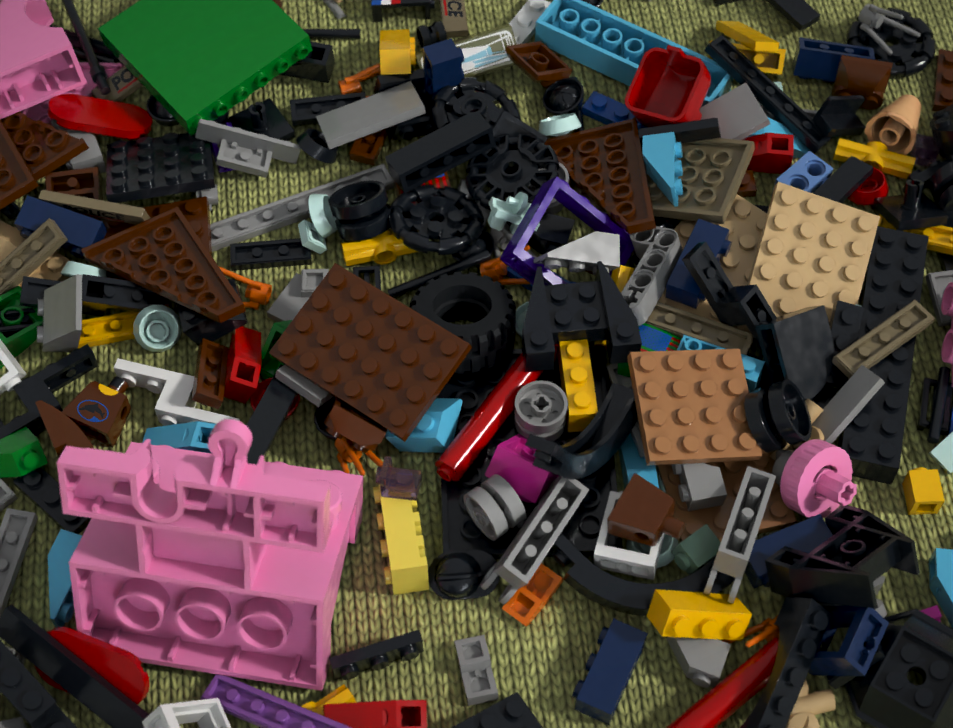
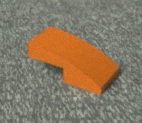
[501,563,564,627]

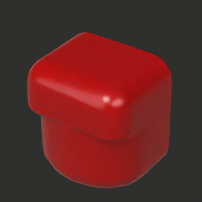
[625,45,711,127]

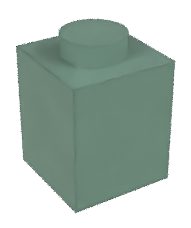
[671,524,721,575]

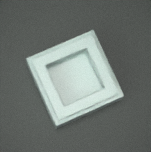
[298,220,327,254]

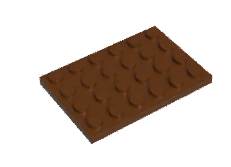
[269,263,472,442]

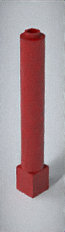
[435,344,559,481]
[666,638,779,728]

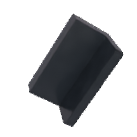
[813,95,866,137]

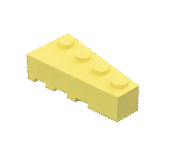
[373,471,429,595]

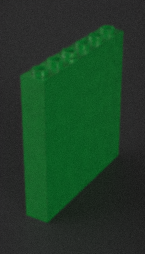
[98,0,312,136]

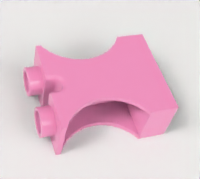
[0,0,87,119]

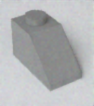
[667,637,731,688]

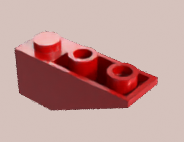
[742,133,794,174]
[224,326,262,404]
[323,700,427,728]

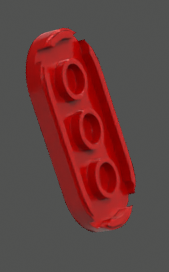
[48,94,153,139]
[34,627,149,705]

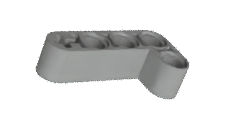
[621,226,683,326]

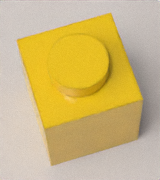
[902,467,945,515]

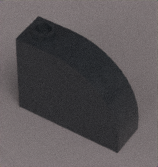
[755,305,834,400]

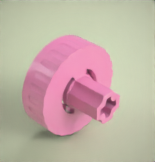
[780,439,857,518]

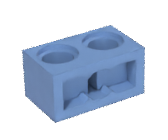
[772,151,834,194]

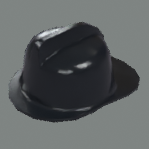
[428,550,500,600]

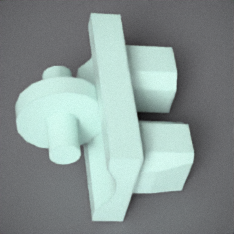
[487,192,540,235]

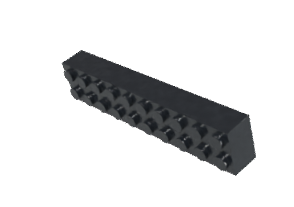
[838,226,928,485]

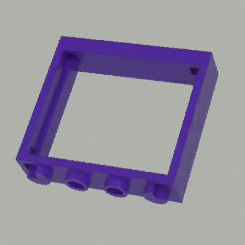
[500,176,634,285]

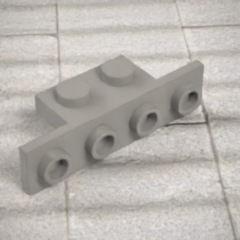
[195,119,301,178]

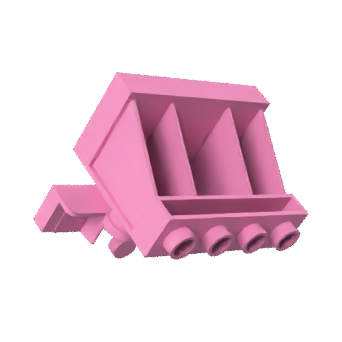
[57,419,363,691]

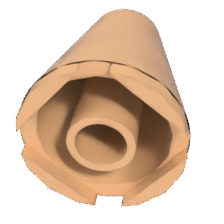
[864,94,921,155]

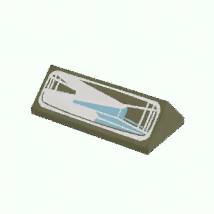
[415,24,517,78]

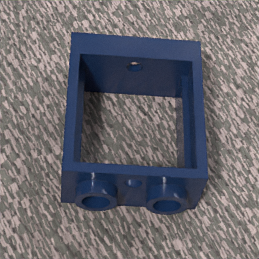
[808,605,889,676]

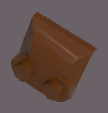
[505,41,572,88]
[831,55,893,110]
[324,398,387,453]

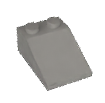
[37,274,82,352]

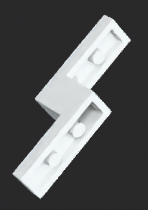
[114,358,240,426]

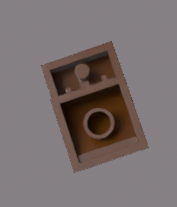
[45,167,103,222]
[35,400,94,458]

